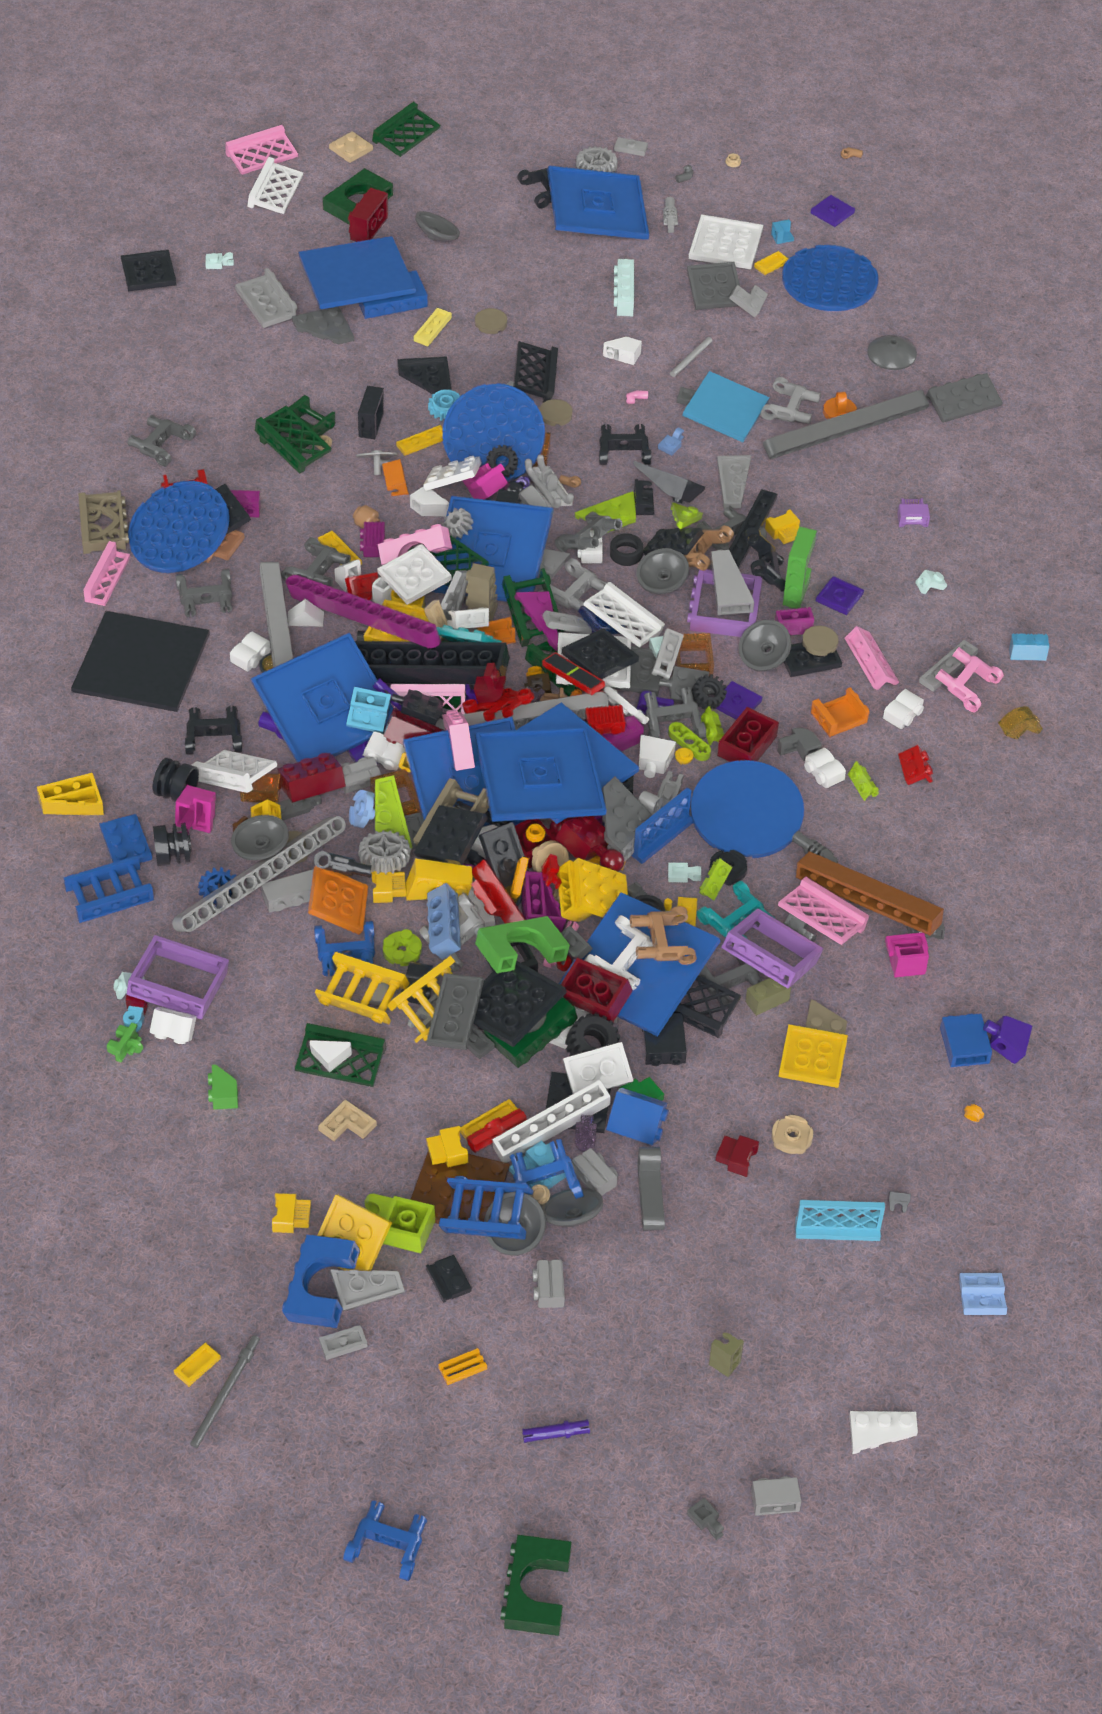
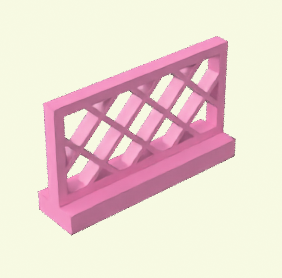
[226,125,298,175]
[391,684,465,714]
[778,877,869,945]

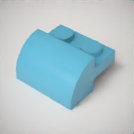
[346,687,391,734]

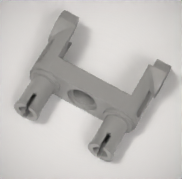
[761,377,821,424]
[538,558,607,614]
[419,893,485,971]

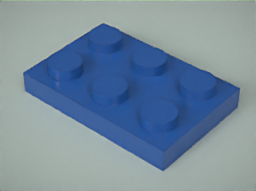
[99,814,153,863]

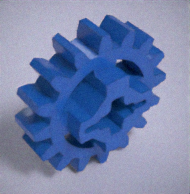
[198,867,237,907]

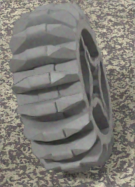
[576,146,618,173]
[358,830,411,875]

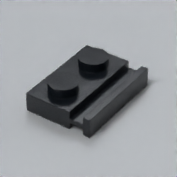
[426,1254,472,1303]

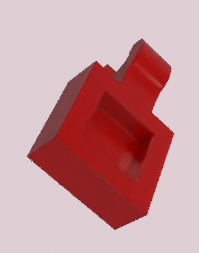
[541,854,562,889]

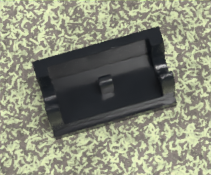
[634,479,654,515]

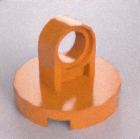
[823,392,857,419]

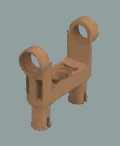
[684,525,734,571]
[630,906,696,965]

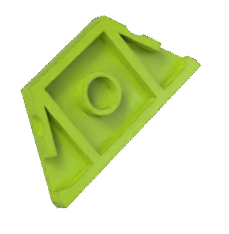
[575,491,636,533]

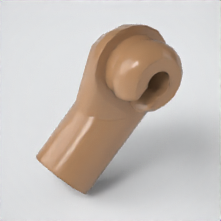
[841,147,863,159]
[559,475,581,488]

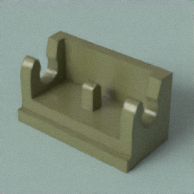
[709,1333,744,1377]

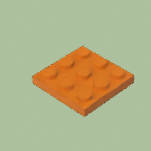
[308,864,368,935]

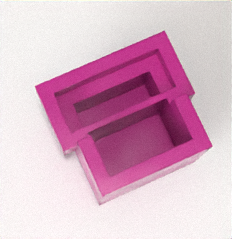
[462,463,508,500]
[175,785,216,833]
[885,933,929,977]

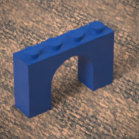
[358,270,428,319]
[282,1235,360,1328]

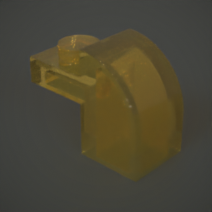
[998,706,1043,739]

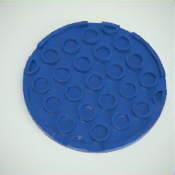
[782,245,878,311]
[443,383,545,482]
[128,481,229,573]
[691,760,804,858]

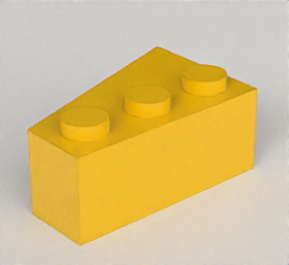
[37,773,104,815]
[406,858,473,901]

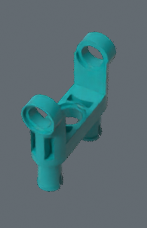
[696,881,775,939]

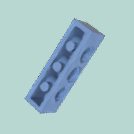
[427,883,461,960]

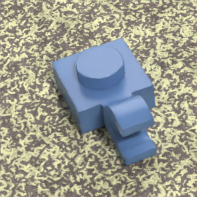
[658,427,684,456]

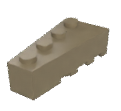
[466,563,498,622]

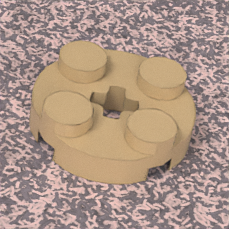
[532,841,569,872]
[772,1115,813,1154]

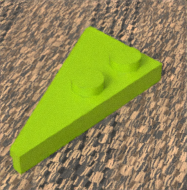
[670,502,703,529]

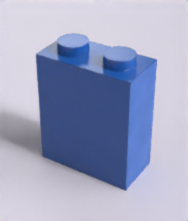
[940,1014,992,1067]
[606,1088,669,1145]

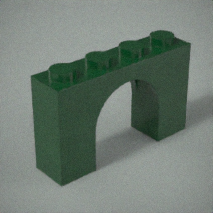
[323,168,393,225]
[484,997,578,1068]
[500,1534,572,1636]

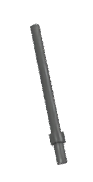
[190,1335,260,1448]

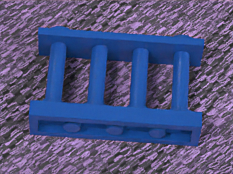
[64,855,154,923]
[439,1176,533,1240]

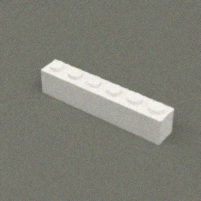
[492,1080,610,1163]

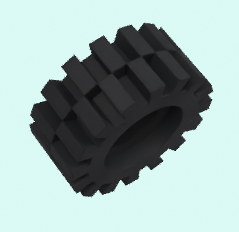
[486,445,518,478]
[692,674,727,710]

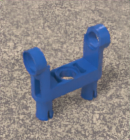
[314,921,375,977]
[509,1139,584,1199]
[343,1501,427,1581]

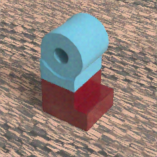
[123,995,148,1032]

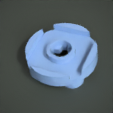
[349,790,375,828]

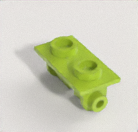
[701,706,724,745]
[848,761,879,801]
[699,858,732,901]

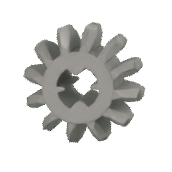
[442,508,474,539]

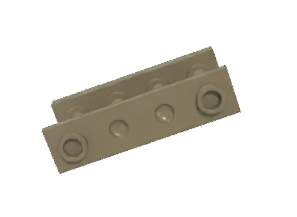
[413,778,489,846]

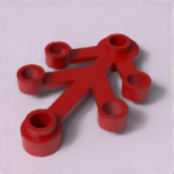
[462,688,534,721]

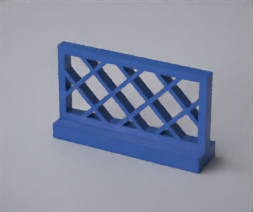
[631,788,693,864]

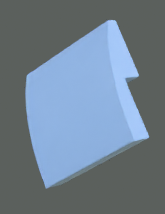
[959,1273,1007,1315]

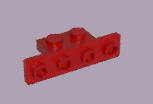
[471,860,526,924]

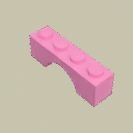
[378,524,452,565]

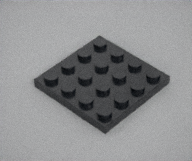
[473,961,567,1047]

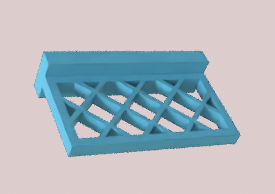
[795,1200,885,1241]

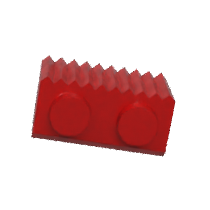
[585,705,626,735]

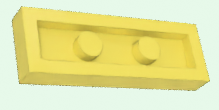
[414,308,452,346]

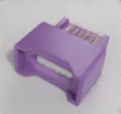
[897,498,930,527]

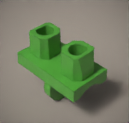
[107,1023,143,1062]

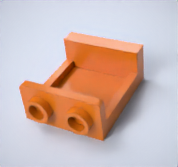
[811,687,869,737]

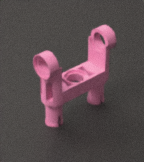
[935,647,1004,712]

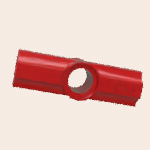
[466,1108,527,1153]

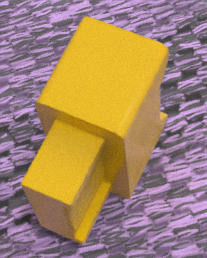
[765,509,800,544]
[372,871,406,903]
[426,1126,468,1167]
[272,1193,311,1233]

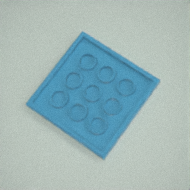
[682,371,770,442]

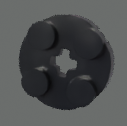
[709,850,747,886]

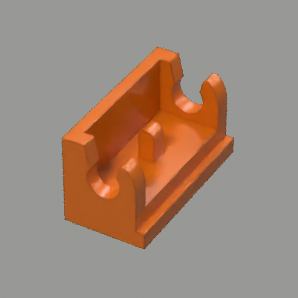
[382,459,409,496]
[476,617,516,644]

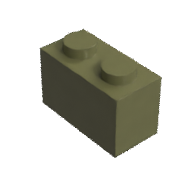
[745,978,791,1016]

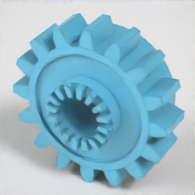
[428,390,460,421]

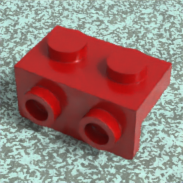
[898,745,934,785]

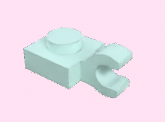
[206,252,234,269]
[668,863,701,882]

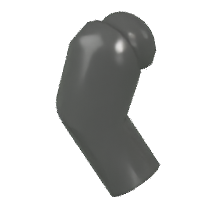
[675,165,694,183]

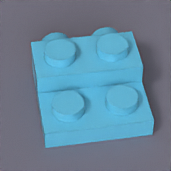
[509,1141,566,1189]

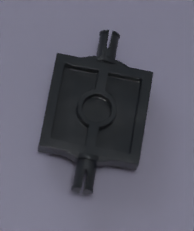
[391,689,447,725]

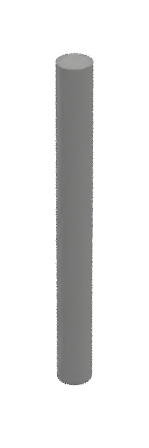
[670,337,712,377]

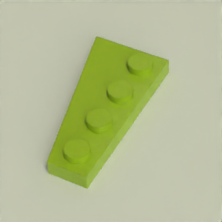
[375,775,412,850]

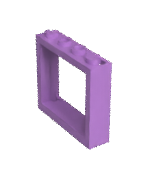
[687,569,762,637]
[721,909,824,989]
[127,935,229,1020]

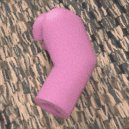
[626,390,648,404]

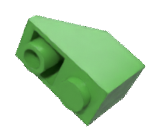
[208,1065,238,1110]

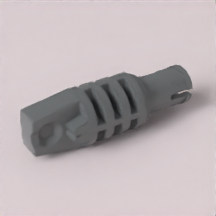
[792,831,838,863]

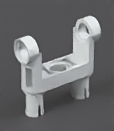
[584,916,653,990]

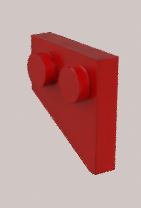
[345,572,379,601]

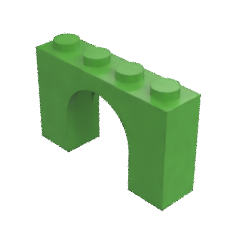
[783,527,817,609]
[475,916,570,973]

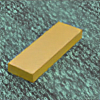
[396,425,443,456]
[318,531,362,565]
[460,1099,518,1139]

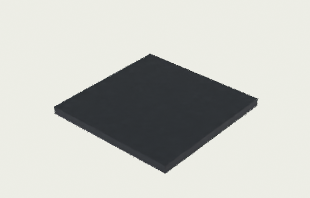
[71,611,210,712]

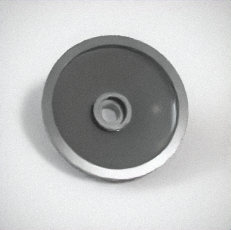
[415,211,460,241]
[867,335,917,370]
[636,548,689,594]
[739,620,791,671]
[231,815,289,860]
[542,1188,604,1227]
[484,1192,546,1256]

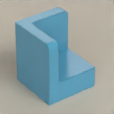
[771,219,794,244]

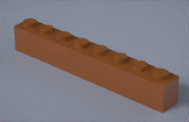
[796,851,944,936]

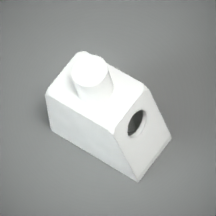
[639,735,676,778]

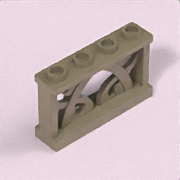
[78,490,129,554]

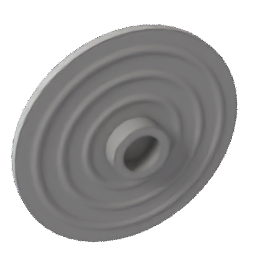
[356,450,397,475]

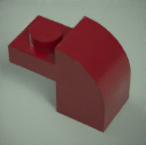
[474,663,506,703]

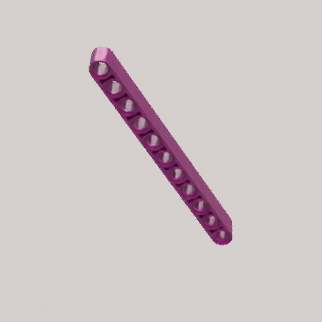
[286,575,441,648]

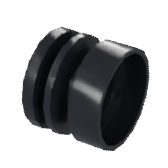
[152,758,199,802]
[153,822,192,866]

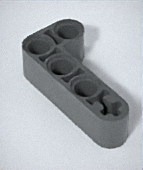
[637,1147,665,1231]

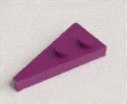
[514,591,558,651]

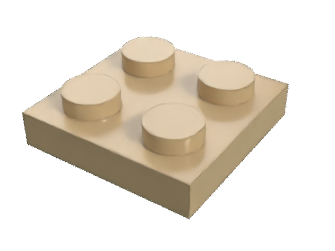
[329,131,373,163]

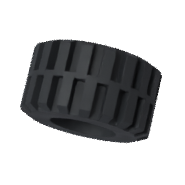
[565,1013,620,1057]

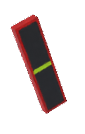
[542,652,605,696]

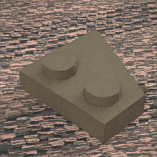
[806,1000,847,1035]

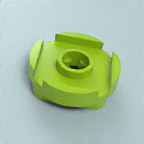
[383,929,422,966]

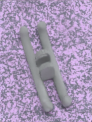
[525,454,574,509]

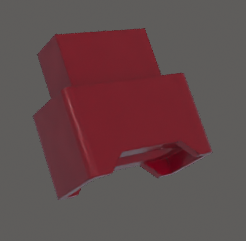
[715,1135,759,1177]

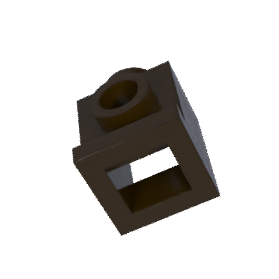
[524,673,552,698]

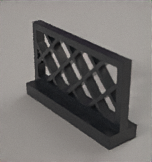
[513,341,558,403]
[673,975,741,1038]

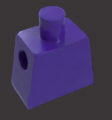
[983,1016,1032,1064]

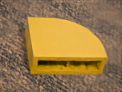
[557,860,593,922]

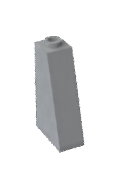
[711,550,754,615]

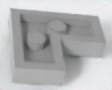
[729,285,768,317]

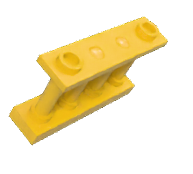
[315,952,410,1024]
[387,956,455,1043]

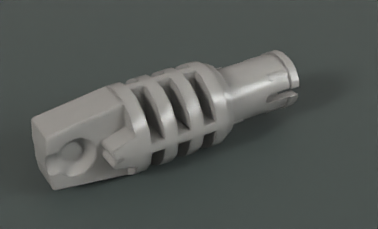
[663,197,678,233]

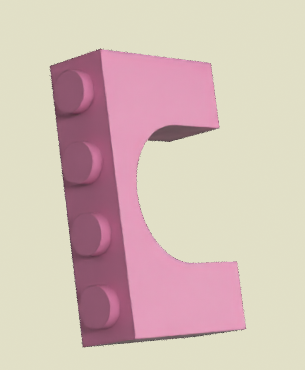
[442,710,475,771]

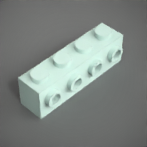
[614,259,634,316]

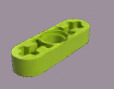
[668,722,711,761]

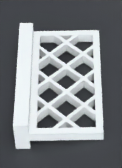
[247,157,303,214]
[584,582,665,648]
[192,750,277,793]

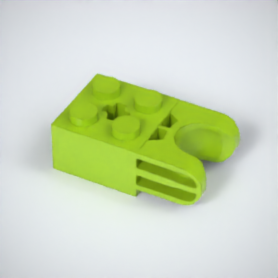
[364,1194,435,1253]

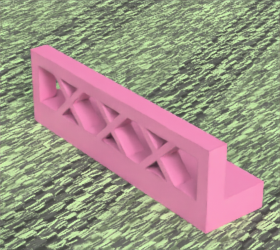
[83,541,130,606]
[844,626,899,690]

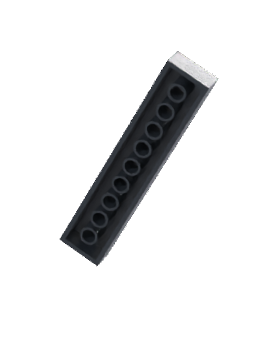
[329,641,510,684]

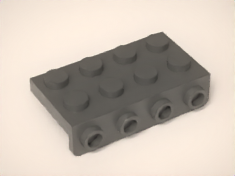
[926,373,1003,423]

